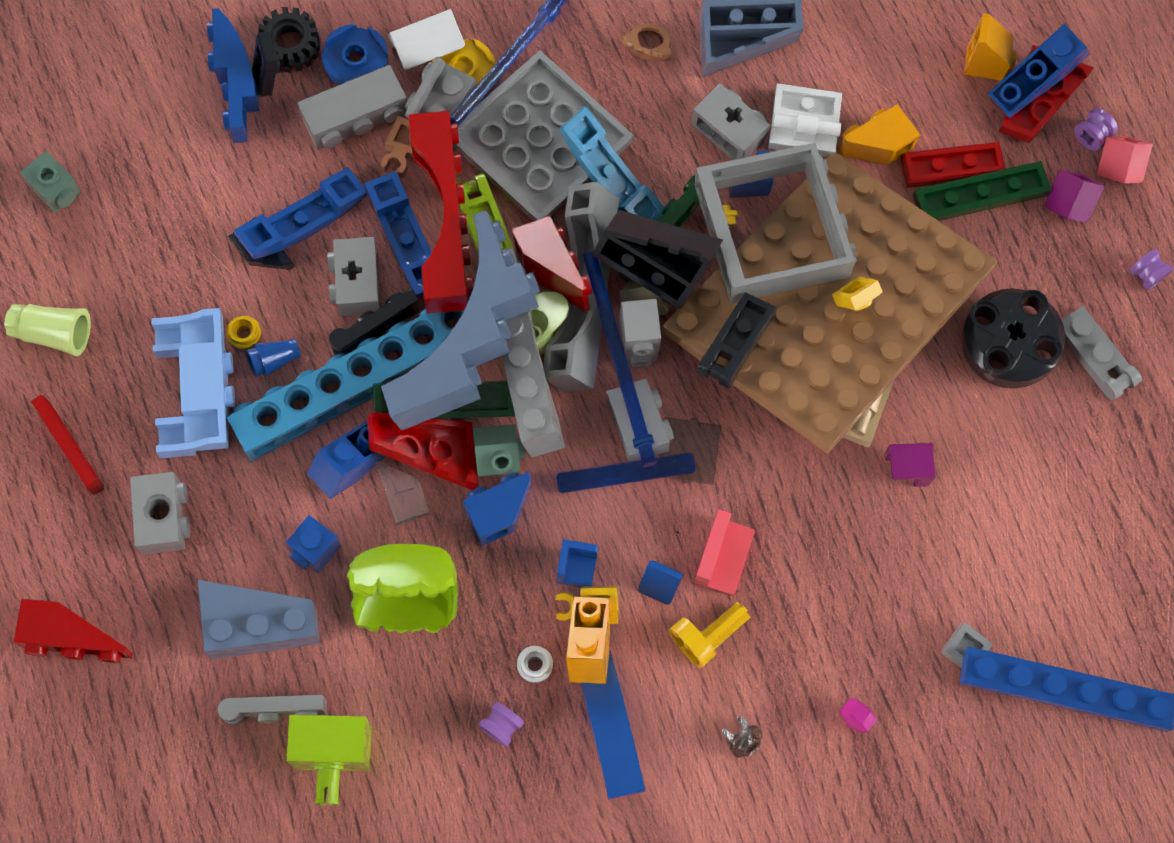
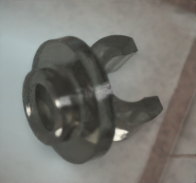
[722,716,763,758]

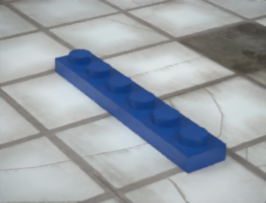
[960,647,1174,732]

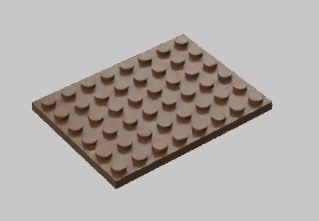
[662,153,997,454]

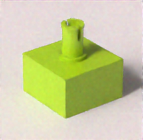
[286,715,372,806]

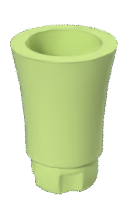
[4,304,91,356]

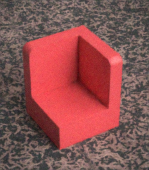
[1097,136,1153,184]

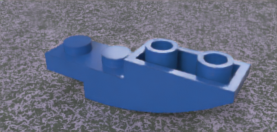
[207,8,260,143]

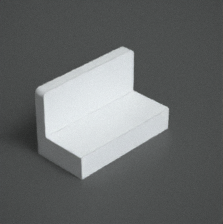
[387,9,465,70]

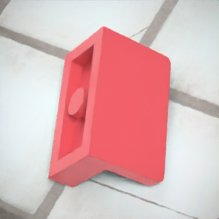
[693,509,755,596]

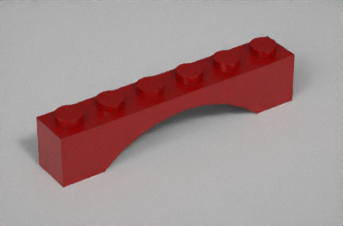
[408,111,473,314]

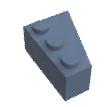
[698,0,804,77]
[198,580,321,659]

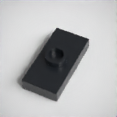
[252,31,280,97]

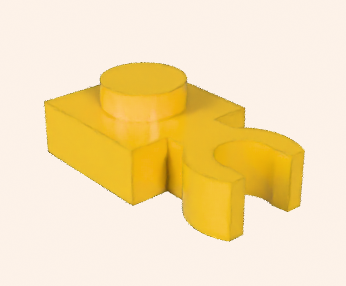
[555,586,619,624]

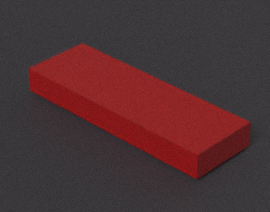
[900,142,1005,188]
[31,395,104,496]

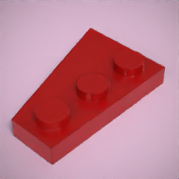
[999,45,1094,143]
[367,412,479,490]

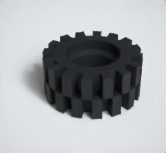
[258,7,320,73]

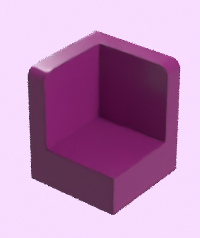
[1044,169,1105,223]
[884,443,936,487]

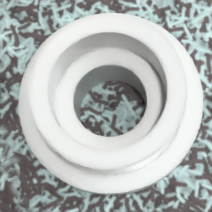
[517,646,553,683]

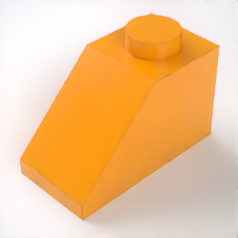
[964,13,1017,81]

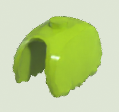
[347,544,458,634]

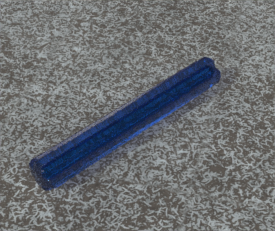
[556,452,696,493]

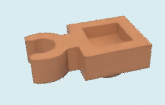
[381,116,413,179]

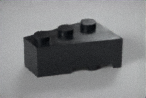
[591,210,723,310]

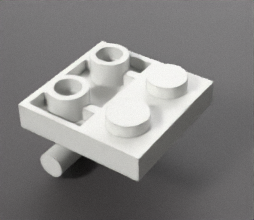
[768,83,842,157]

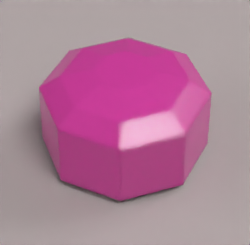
[839,698,877,733]

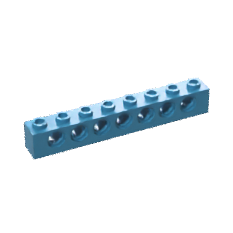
[227,297,470,462]

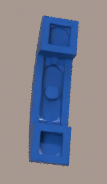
[234,167,367,259]
[364,171,432,297]

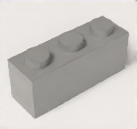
[297,65,407,150]

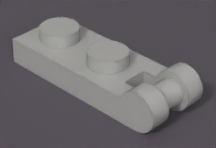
[1061,306,1142,400]
[217,695,327,726]

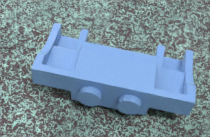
[151,308,235,459]

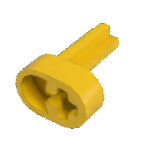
[668,602,751,668]

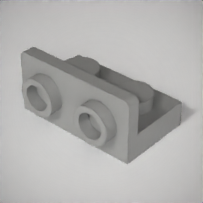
[405,57,477,124]

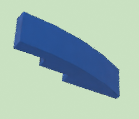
[580,651,646,800]

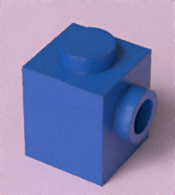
[286,515,341,574]

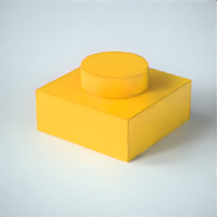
[832,277,883,311]

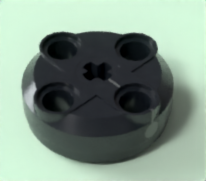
[962,288,1065,388]

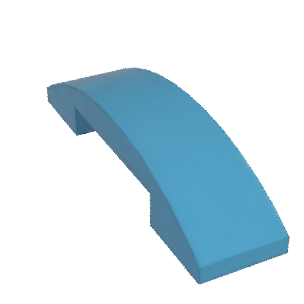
[560,106,664,221]

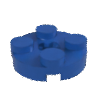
[322,24,388,85]

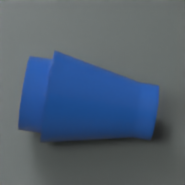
[246,338,301,377]

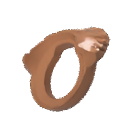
[621,23,674,61]

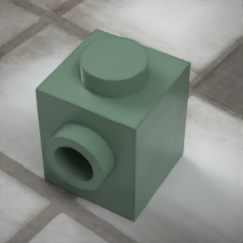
[20,151,81,213]
[473,424,526,477]

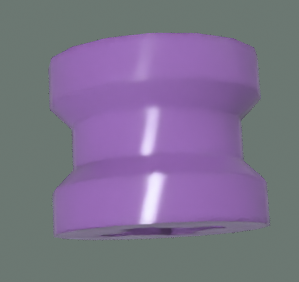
[1074,108,1118,151]
[1129,248,1174,291]
[478,701,525,747]

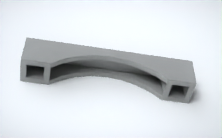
[543,182,619,392]
[502,247,565,458]

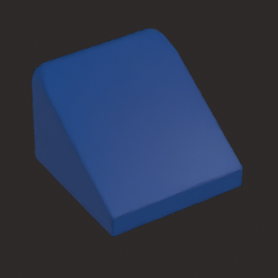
[638,560,683,605]

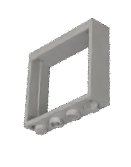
[694,143,857,304]

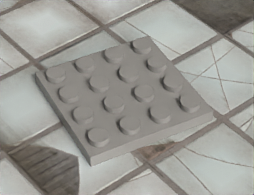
[453,50,634,222]

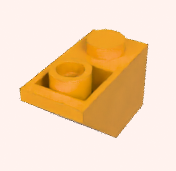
[838,104,921,165]
[566,597,610,684]

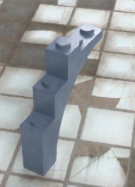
[381,210,540,430]

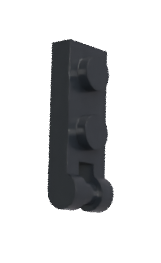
[329,289,420,355]
[697,292,776,389]

